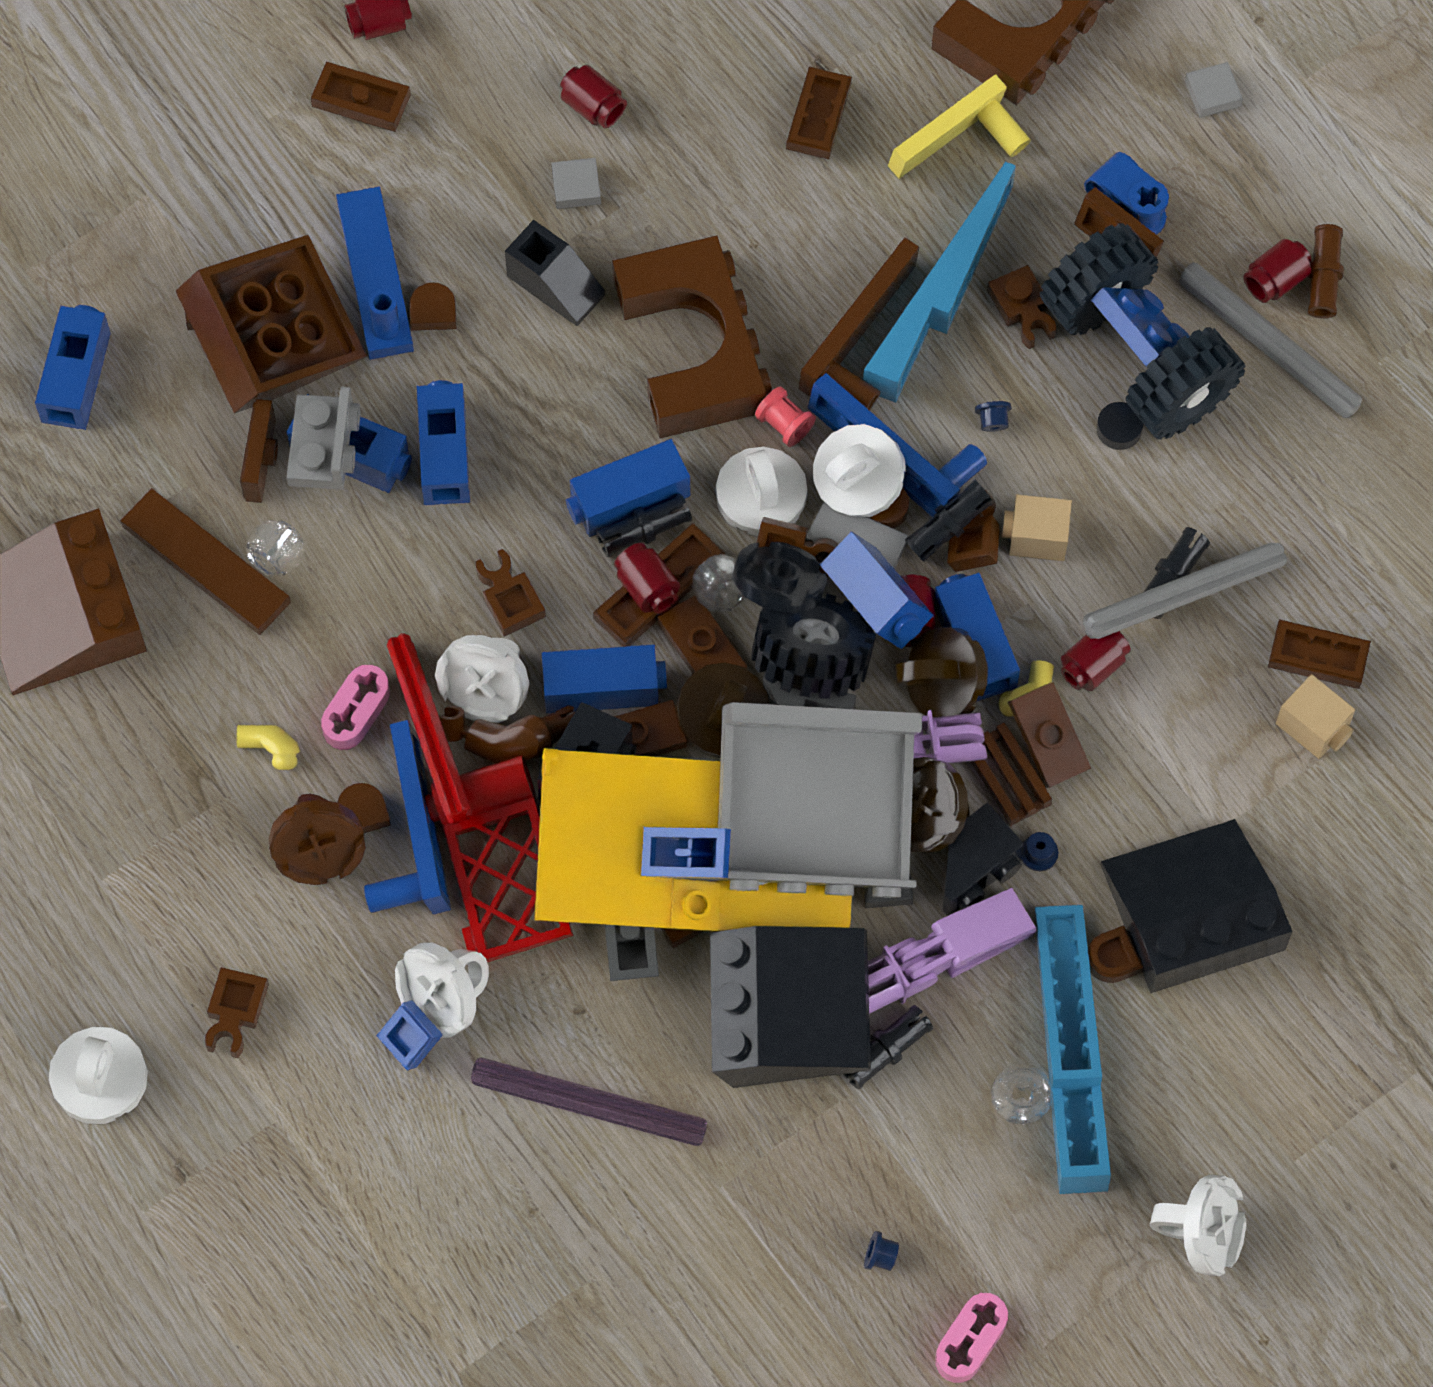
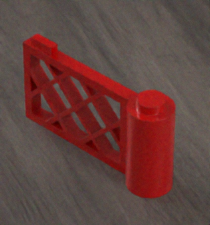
[425,755,574,963]

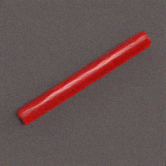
[387,633,472,825]

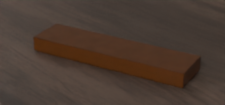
[120,488,291,635]

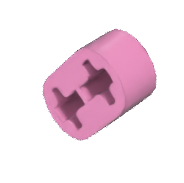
[321,665,390,750]
[935,1293,1008,1383]

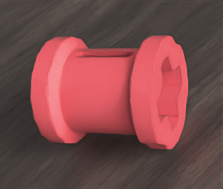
[755,386,816,447]

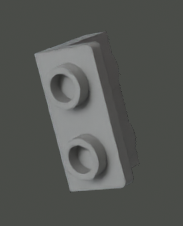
[287,387,360,490]

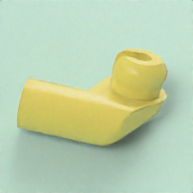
[999,660,1054,717]
[237,725,300,770]

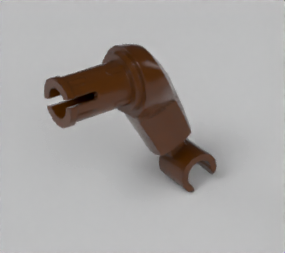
[439,705,575,763]

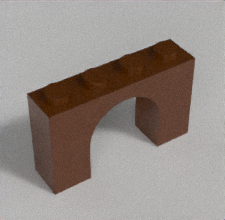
[931,0,1115,106]
[612,235,772,439]

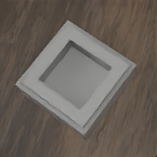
[1185,62,1243,118]
[551,158,601,209]

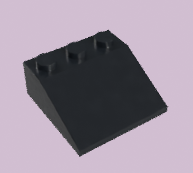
[1100,819,1293,994]
[710,926,871,1088]

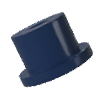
[975,401,1012,432]
[1022,832,1059,872]
[864,1230,899,1271]

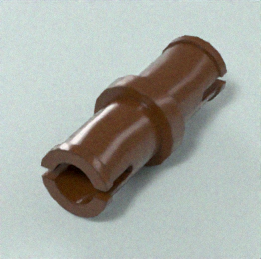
[1308,224,1344,319]

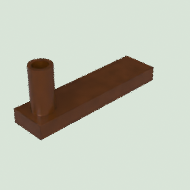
[798,237,920,411]

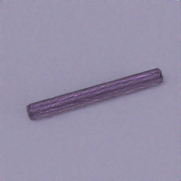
[471,1057,707,1146]

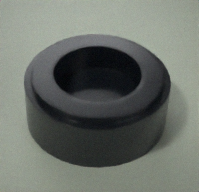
[1096,402,1144,450]

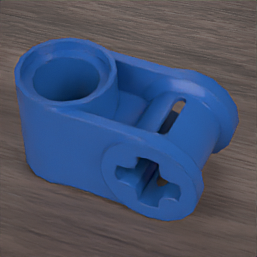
[1084,152,1169,235]

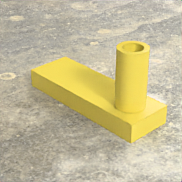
[888,74,1031,179]

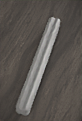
[1179,262,1362,418]
[1083,542,1287,639]

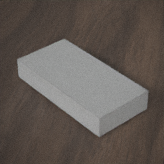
[806,502,909,569]

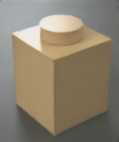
[1002,494,1072,561]
[1276,674,1356,759]

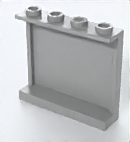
[718,702,922,898]

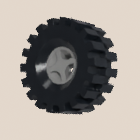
[751,593,876,699]

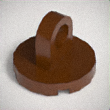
[269,794,366,885]

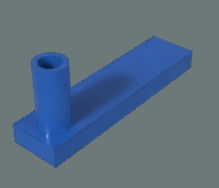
[336,186,414,360]
[808,373,987,516]
[364,720,451,915]

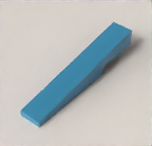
[863,162,1016,403]
[1034,905,1111,1194]

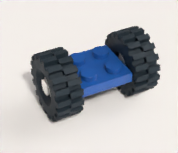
[1040,223,1246,440]

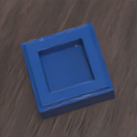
[376,1000,443,1071]

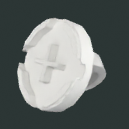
[813,424,906,517]
[716,447,808,536]
[435,635,530,723]
[395,942,489,1038]
[49,1027,148,1124]
[1149,1175,1246,1276]

